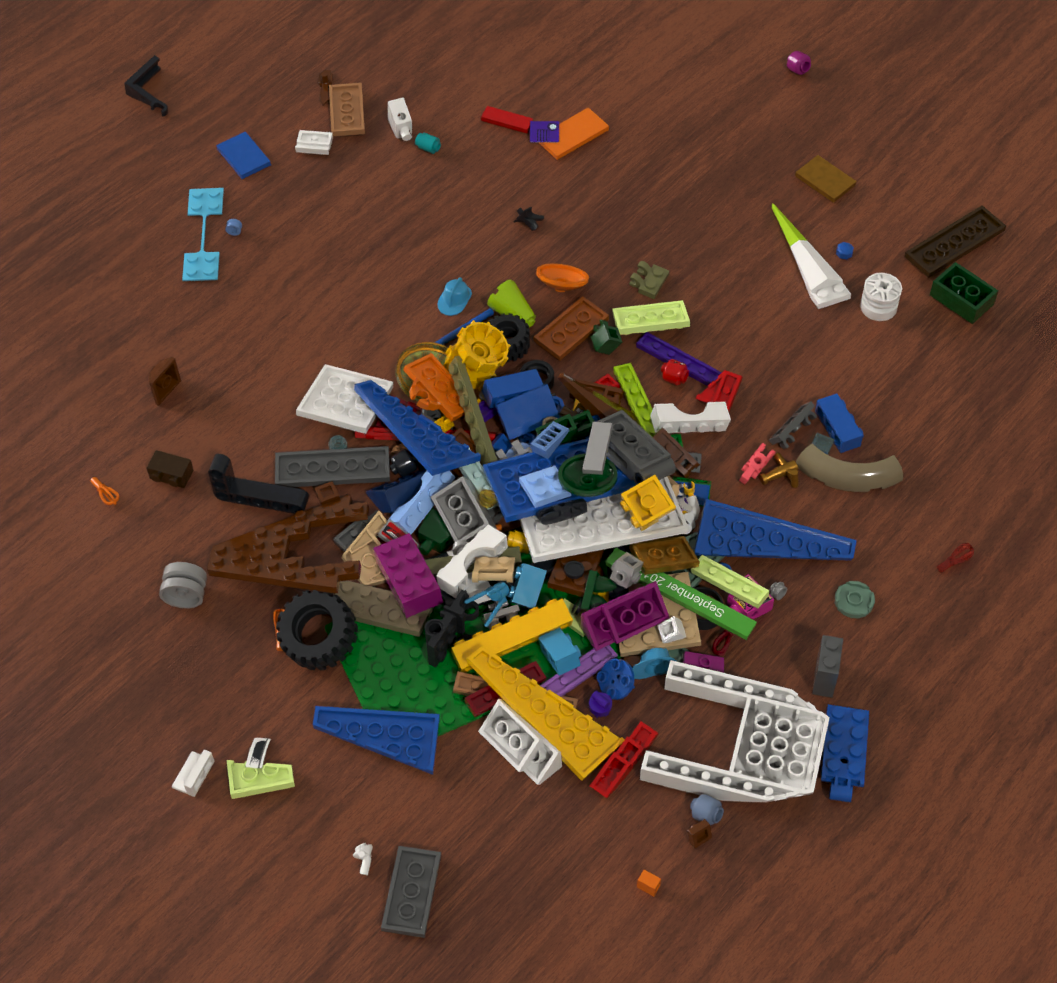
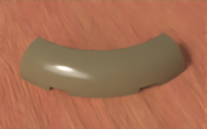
[796,443,903,492]

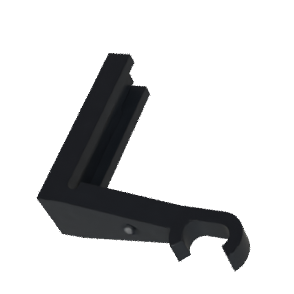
[124,55,168,117]

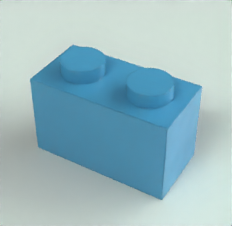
[507,563,547,609]
[538,627,581,676]

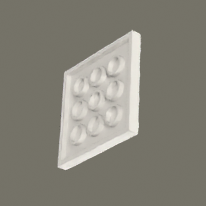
[296,364,393,434]

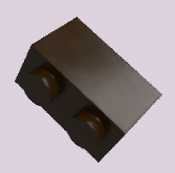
[147,450,194,488]

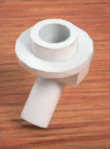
[353,843,373,875]

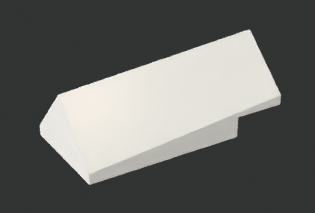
[478,699,562,785]

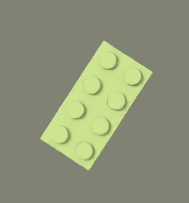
[612,300,690,335]

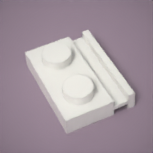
[295,130,333,155]

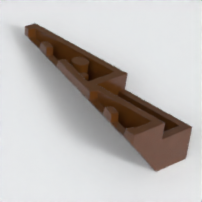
[558,373,638,424]

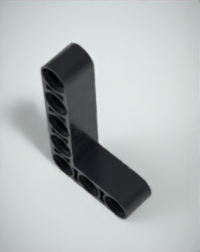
[208,454,310,514]

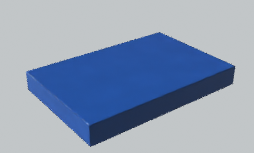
[216,132,271,179]
[495,384,560,440]

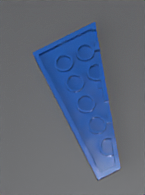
[313,706,440,775]

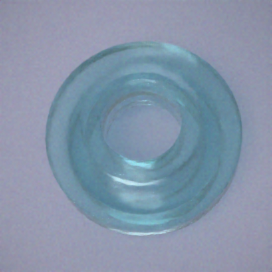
[328,435,348,450]

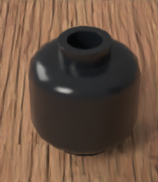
[389,449,419,477]

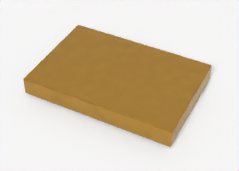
[795,155,857,203]
[629,536,700,575]

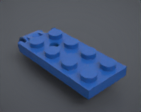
[820,704,869,803]

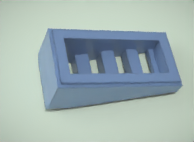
[530,421,569,459]

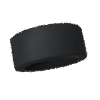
[520,360,554,390]

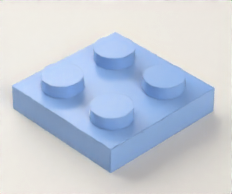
[519,466,571,508]

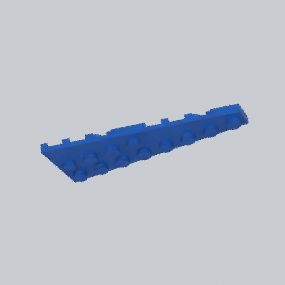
[354,380,481,476]
[694,499,857,561]

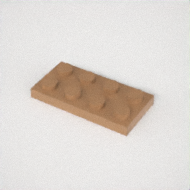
[329,83,365,136]

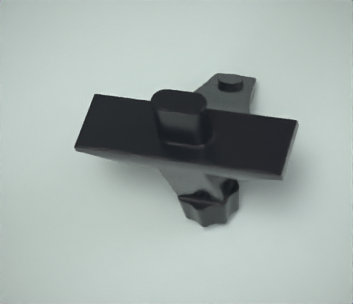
[513,207,544,231]

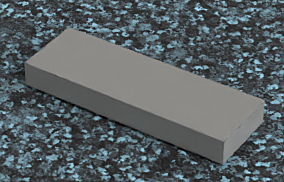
[582,422,613,475]

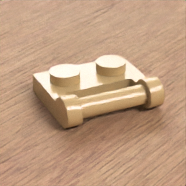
[472,556,515,583]

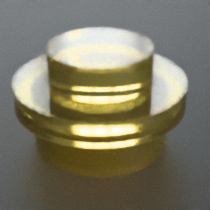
[479,490,497,508]

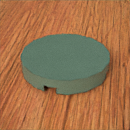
[835,581,875,618]

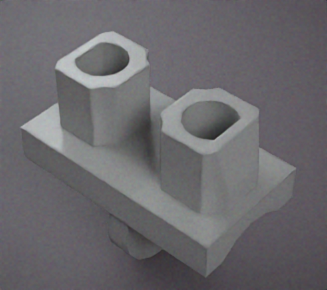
[482,601,520,630]

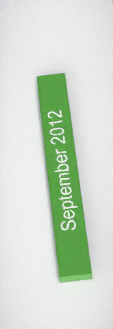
[605,548,757,640]

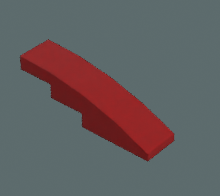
[590,721,659,798]

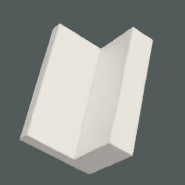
[172,750,215,797]

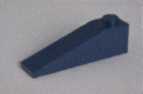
[366,468,427,515]

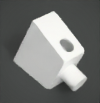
[388,97,412,141]

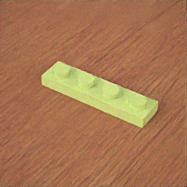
[691,555,769,609]

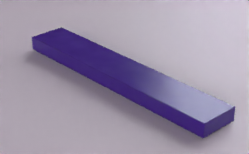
[636,332,722,386]

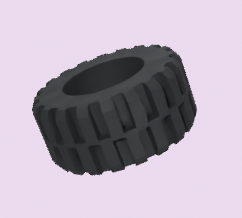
[276,590,358,670]

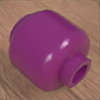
[787,51,811,75]

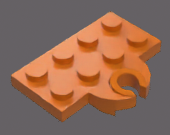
[403,353,479,422]

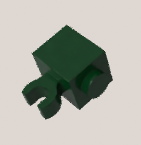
[591,319,623,355]

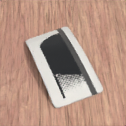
[246,738,271,768]

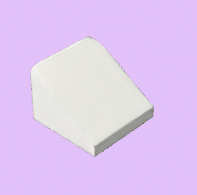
[657,616,687,644]

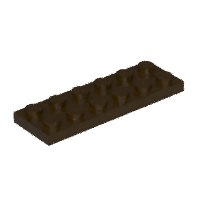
[904,205,1006,278]

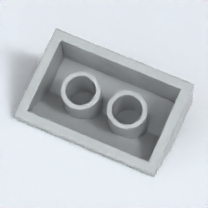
[431,476,497,542]

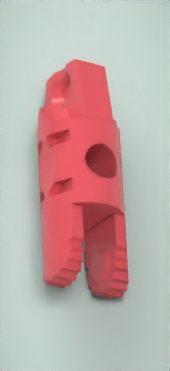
[739,443,776,485]

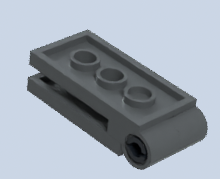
[592,410,676,485]

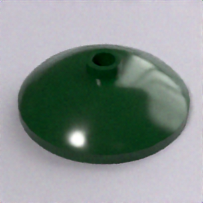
[558,454,618,497]

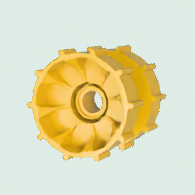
[443,320,511,391]

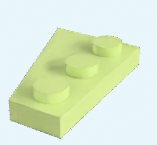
[227,760,295,799]

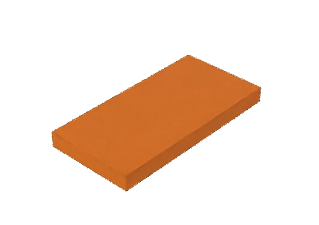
[538,108,609,160]

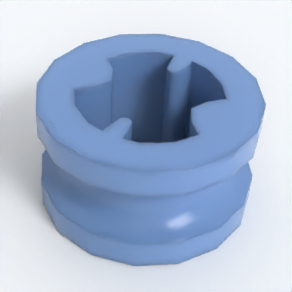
[225,219,242,236]

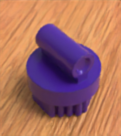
[589,691,612,718]

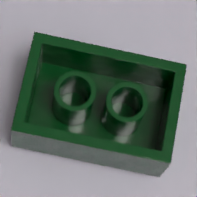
[930,262,999,324]

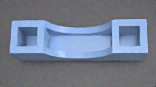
[387,471,456,535]

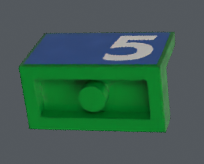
[673,476,711,506]

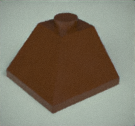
[149,357,181,406]

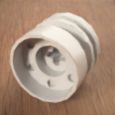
[860,273,902,321]

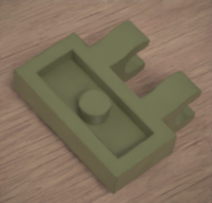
[629,261,669,299]

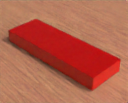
[481,106,533,134]

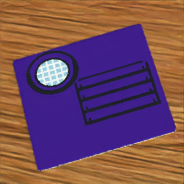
[530,121,559,142]

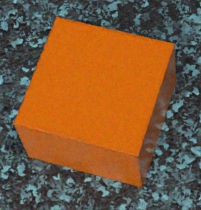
[637,870,661,897]

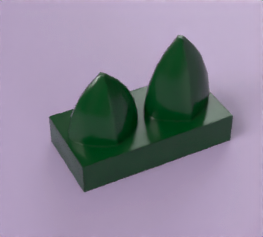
[581,570,617,612]

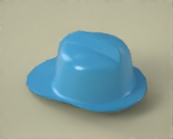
[437,277,472,316]
[632,648,677,679]

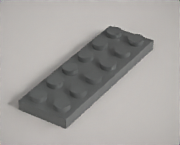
[275,446,390,487]

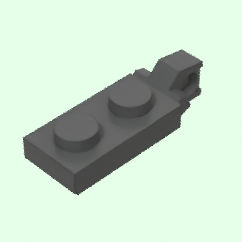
[333,510,378,552]

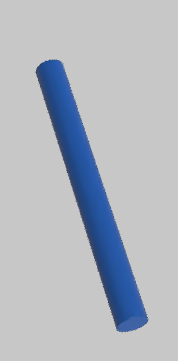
[433,308,494,349]

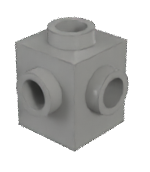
[610,552,644,589]

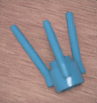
[464,581,509,627]

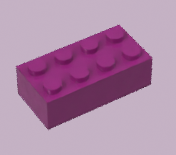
[373,533,443,618]

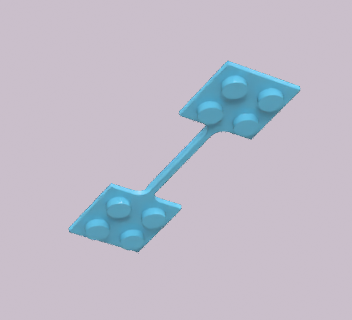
[182,188,224,281]

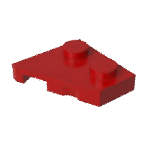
[695,370,743,412]

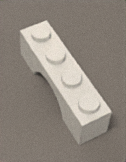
[650,402,731,433]
[436,524,508,598]

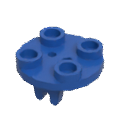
[597,658,635,700]

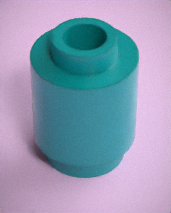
[415,132,441,154]

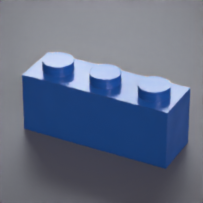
[482,369,543,409]
[815,394,864,453]

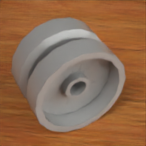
[159,562,207,608]

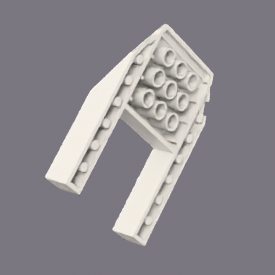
[640,660,830,802]

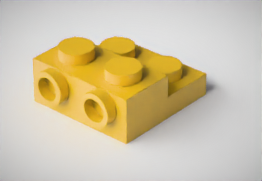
[620,475,676,531]

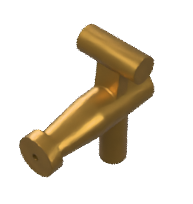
[759,453,799,488]

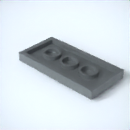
[381,846,442,938]

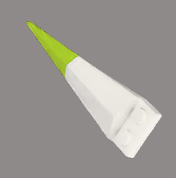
[772,203,851,309]

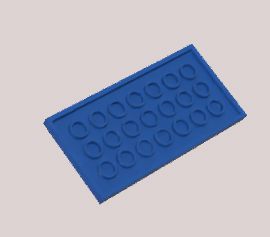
[483,438,636,523]

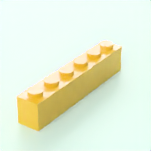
[451,598,573,673]

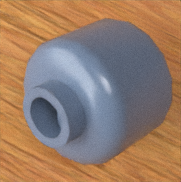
[690,794,724,826]

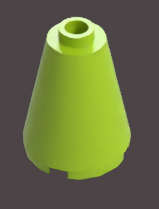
[487,280,536,328]

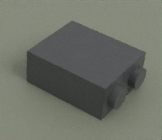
[812,635,843,698]

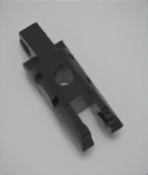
[536,499,587,525]

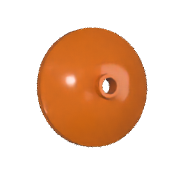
[536,264,589,292]

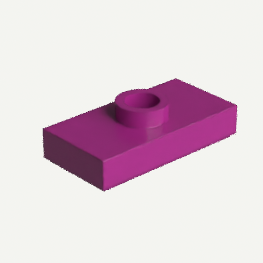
[683,651,724,673]

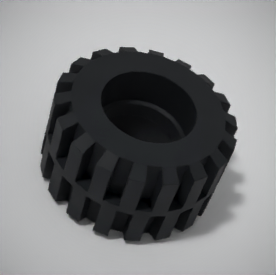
[488,313,530,362]

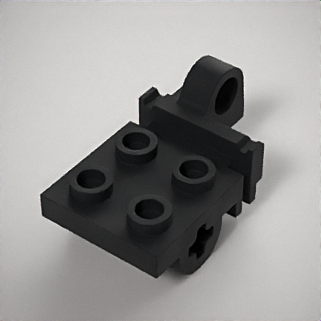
[425,590,479,668]

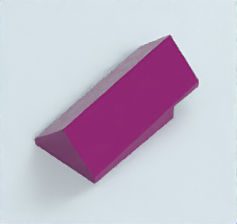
[581,581,670,651]

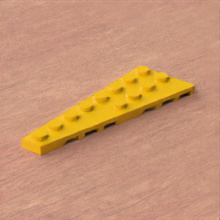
[466,646,625,781]

